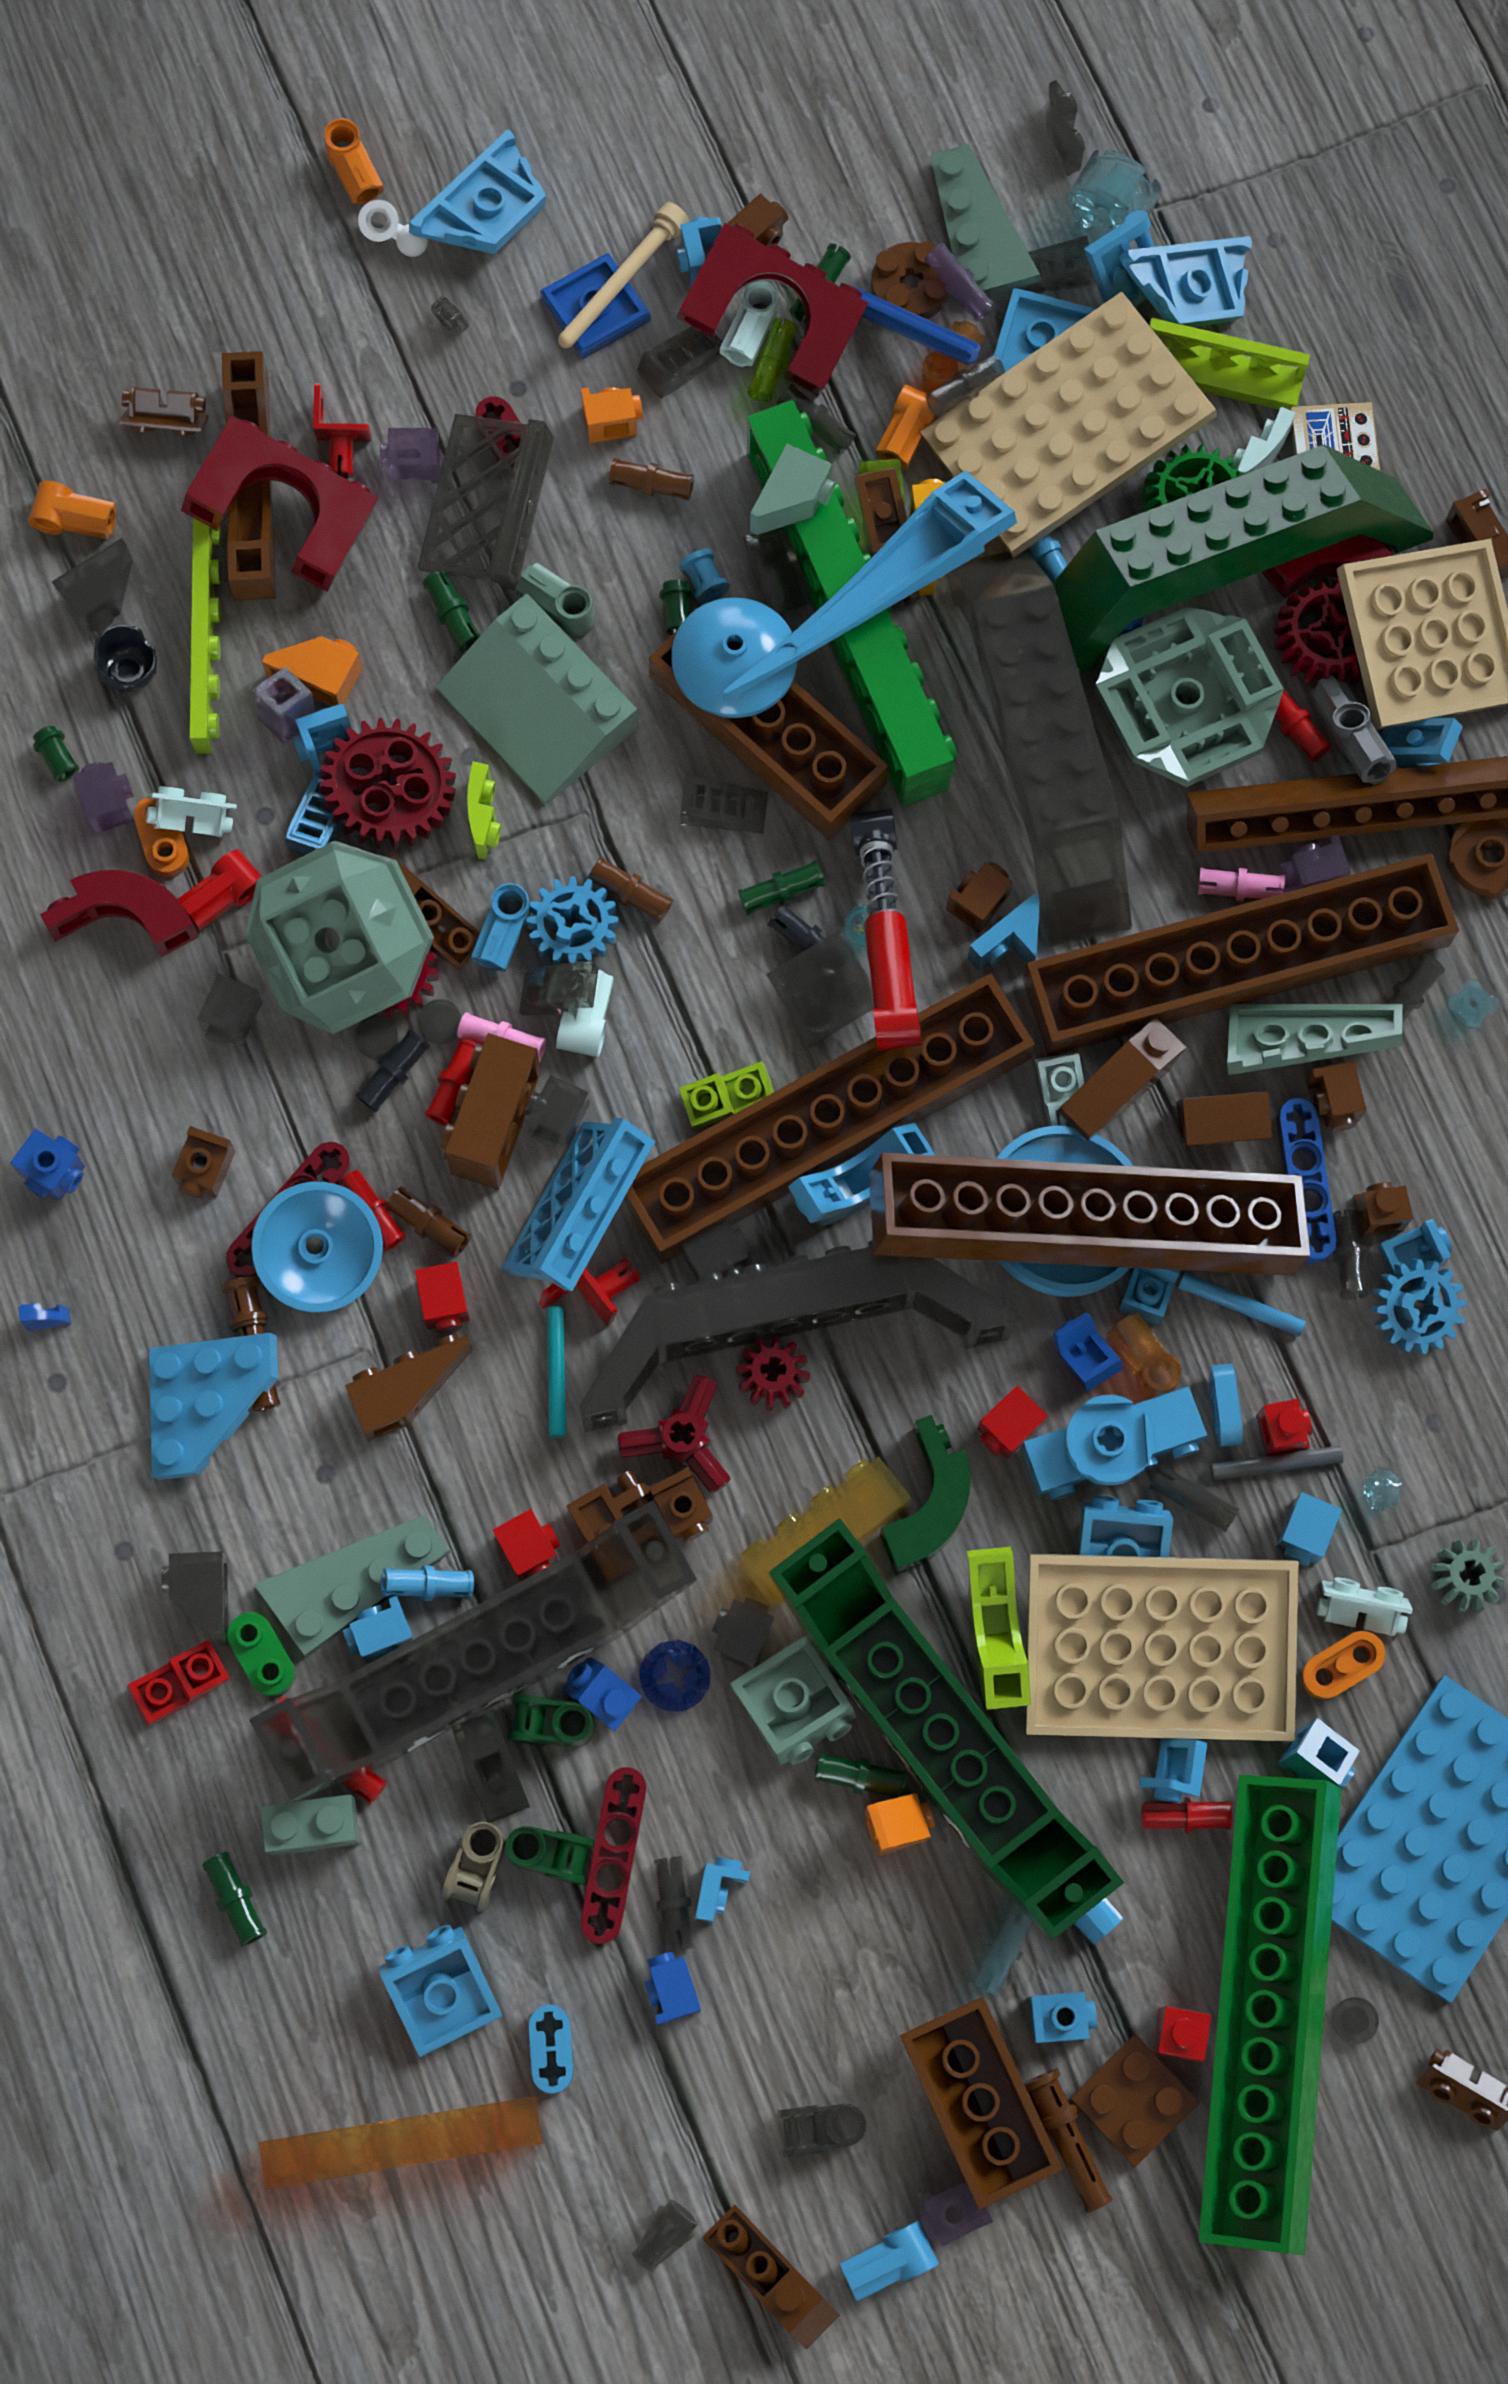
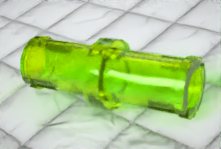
[747,318,798,403]

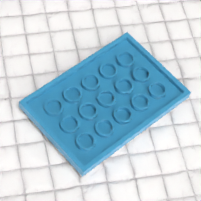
[1331,1675,1508,2004]

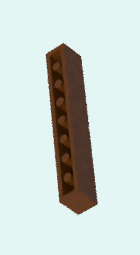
[1187,756,1508,853]

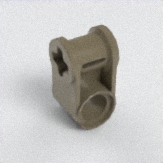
[441,1822,506,1913]

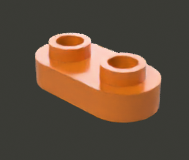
[134,797,190,878]
[1301,1631,1385,1700]

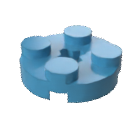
[1065,1395,1155,1485]

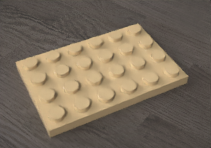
[920,291,1217,558]
[1025,1554,1299,1741]

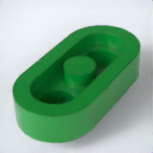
[227,1612,296,1697]

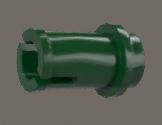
[659,580,692,635]
[33,726,79,782]

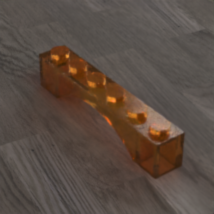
[259,2096,545,2190]

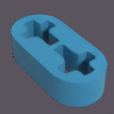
[1208,1364,1243,1447]
[529,2004,574,2094]

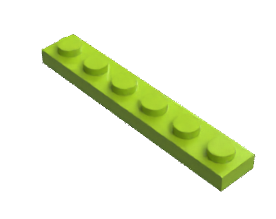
[190,518,222,754]

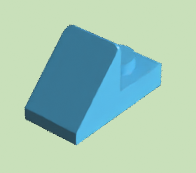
[1381,718,1463,768]
[967,894,1040,971]

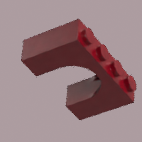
[676,223,868,396]
[181,415,378,592]

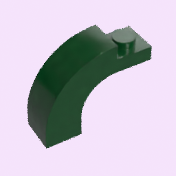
[880,1415,970,1575]

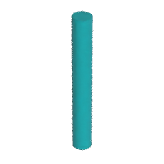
[546,1306,566,1438]

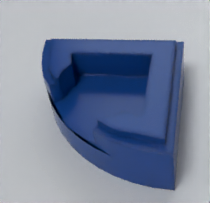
[18,1303,71,1331]

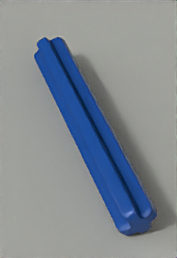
[854,287,980,365]

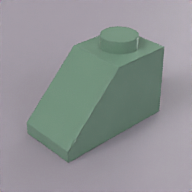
[750,444,836,535]

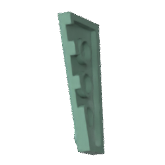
[1227,1004,1402,1075]
[254,1515,451,1658]

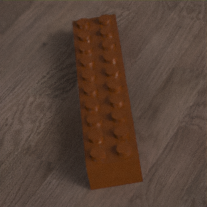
[1023,853,1459,1057]
[623,973,1035,1264]
[869,1152,1310,1275]

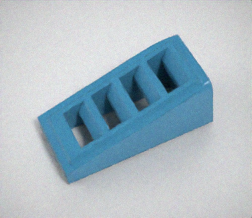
[284,773,342,855]

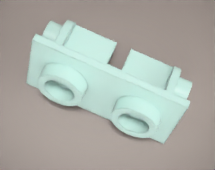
[146,786,237,838]
[1316,1577,1413,1636]

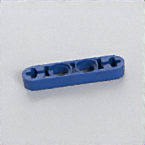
[1277,1098,1336,1264]

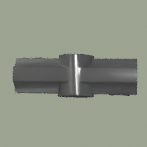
[1310,675,1396,786]

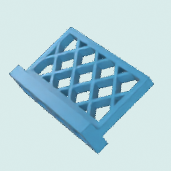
[501,1117,655,1291]

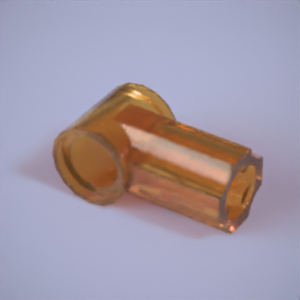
[920,320,985,403]
[1106,1312,1182,1399]

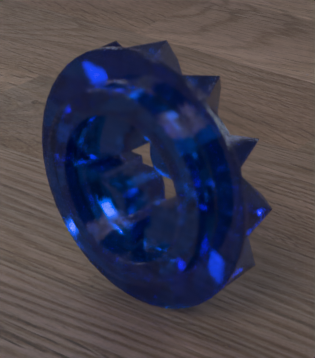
[640,1639,711,1712]

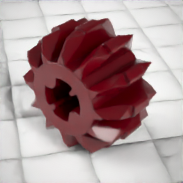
[736,1336,810,1411]

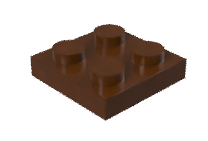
[1069,2034,1200,2167]

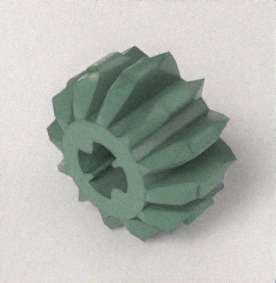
[1429,1538,1507,1614]

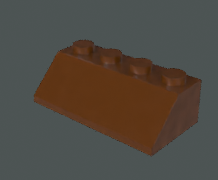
[899,1996,1063,2210]

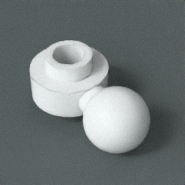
[358,200,428,257]

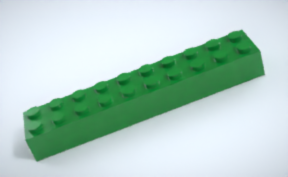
[747,400,957,808]
[1199,1774,1342,2255]

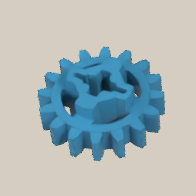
[526,876,619,970]
[1370,1258,1467,1354]

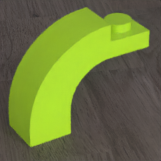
[967,1546,1031,1710]

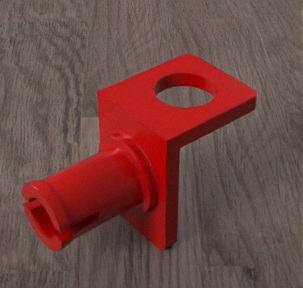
[313,383,372,479]
[539,1258,640,1326]

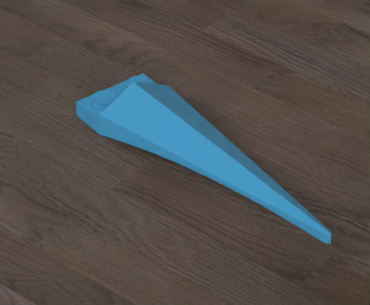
[723,470,1017,701]

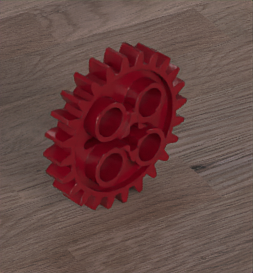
[319,718,456,850]

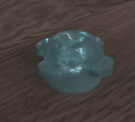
[1448,979,1499,1029]

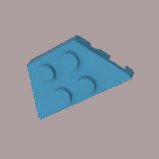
[409,129,546,254]
[1119,236,1252,327]

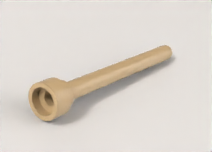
[558,202,689,348]

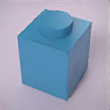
[1276,1492,1342,1566]

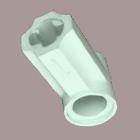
[720,280,779,368]
[556,968,614,1057]

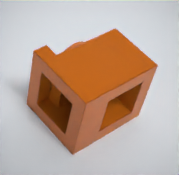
[581,387,643,444]

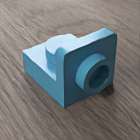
[695,1857,750,1923]

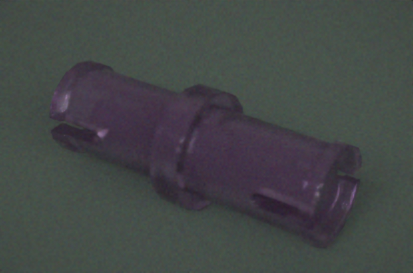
[924,243,995,322]

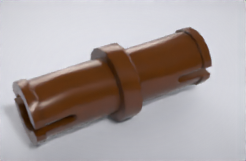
[609,458,694,501]
[588,857,674,922]
[386,1186,471,1257]

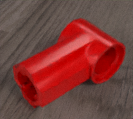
[178,849,262,931]

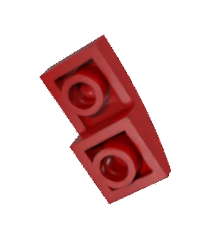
[127,1639,230,1727]

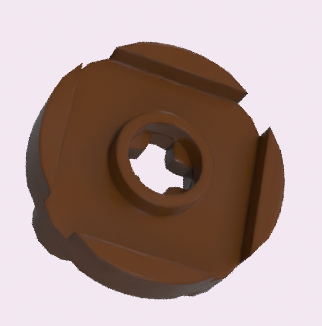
[871,242,952,319]
[1446,817,1508,899]

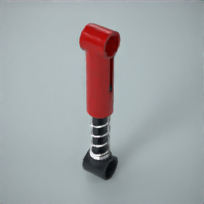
[850,809,922,1051]

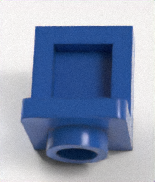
[1052,1312,1123,1392]
[562,1657,642,1732]

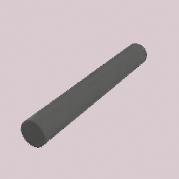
[1210,1445,1343,1481]

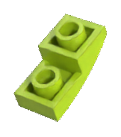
[467,761,502,860]
[679,1061,774,1128]

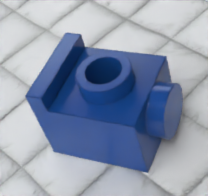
[644,1951,701,2026]

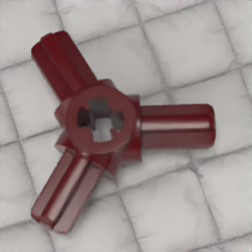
[617,1375,731,1493]

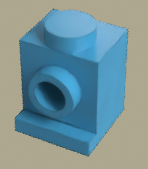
[343,1596,415,1663]
[1277,1718,1359,1788]
[1028,1992,1097,2044]

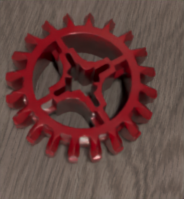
[1273,579,1361,686]

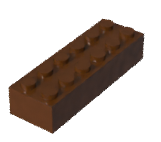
[649,602,889,840]

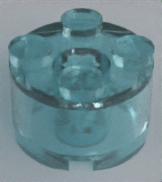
[1068,150,1162,234]

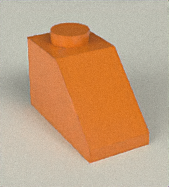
[262,636,363,707]
[863,1793,935,1857]

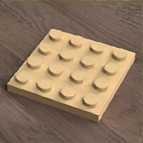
[1337,539,1508,730]

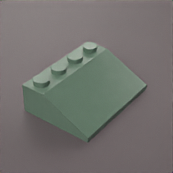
[436,593,639,806]

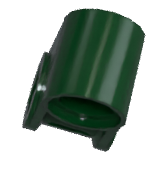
[507,1695,596,1748]
[505,1826,595,1885]

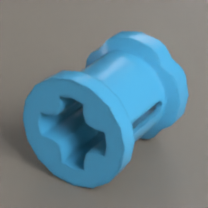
[679,548,730,604]

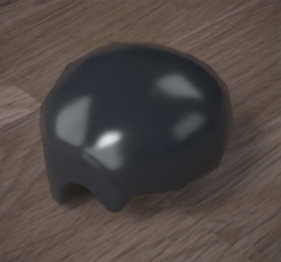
[93,624,157,692]

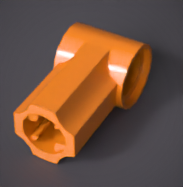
[324,118,384,205]
[876,384,944,470]
[28,480,117,540]

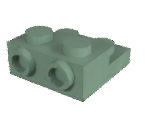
[730,1636,856,1766]

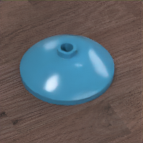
[672,598,797,718]
[251,1181,383,1312]

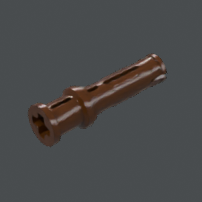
[221,1276,281,1411]
[1024,2068,1113,2212]

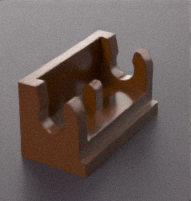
[1446,489,1508,579]
[1176,1091,1272,1146]

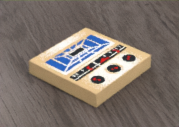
[1290,402,1380,471]

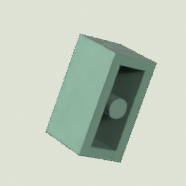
[260,1794,361,1856]

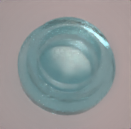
[1364,1467,1401,1512]

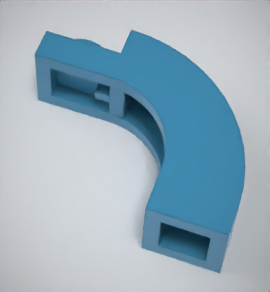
[788,1123,935,1226]

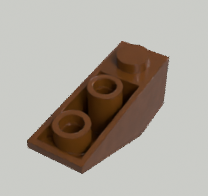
[384,855,480,970]
[345,1334,473,1441]
[702,2205,840,2349]

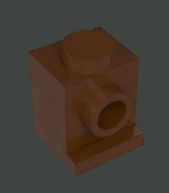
[727,193,788,247]
[946,862,1013,933]
[1306,1061,1367,1132]
[172,1126,236,1199]
[1353,1182,1413,1238]
[649,1468,713,1542]

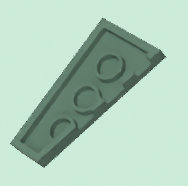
[930,144,1042,303]

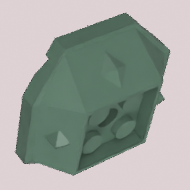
[1094,607,1284,787]
[245,841,434,1034]

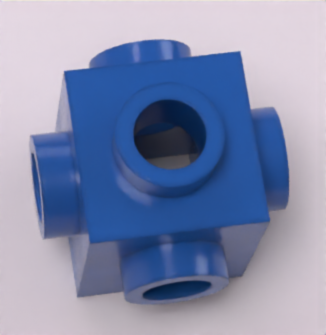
[10,1128,85,1201]

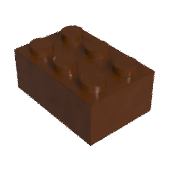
[441,1033,541,1190]

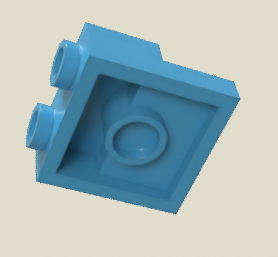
[1077,1495,1173,1557]
[379,1925,503,2057]

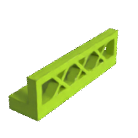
[1150,318,1310,410]

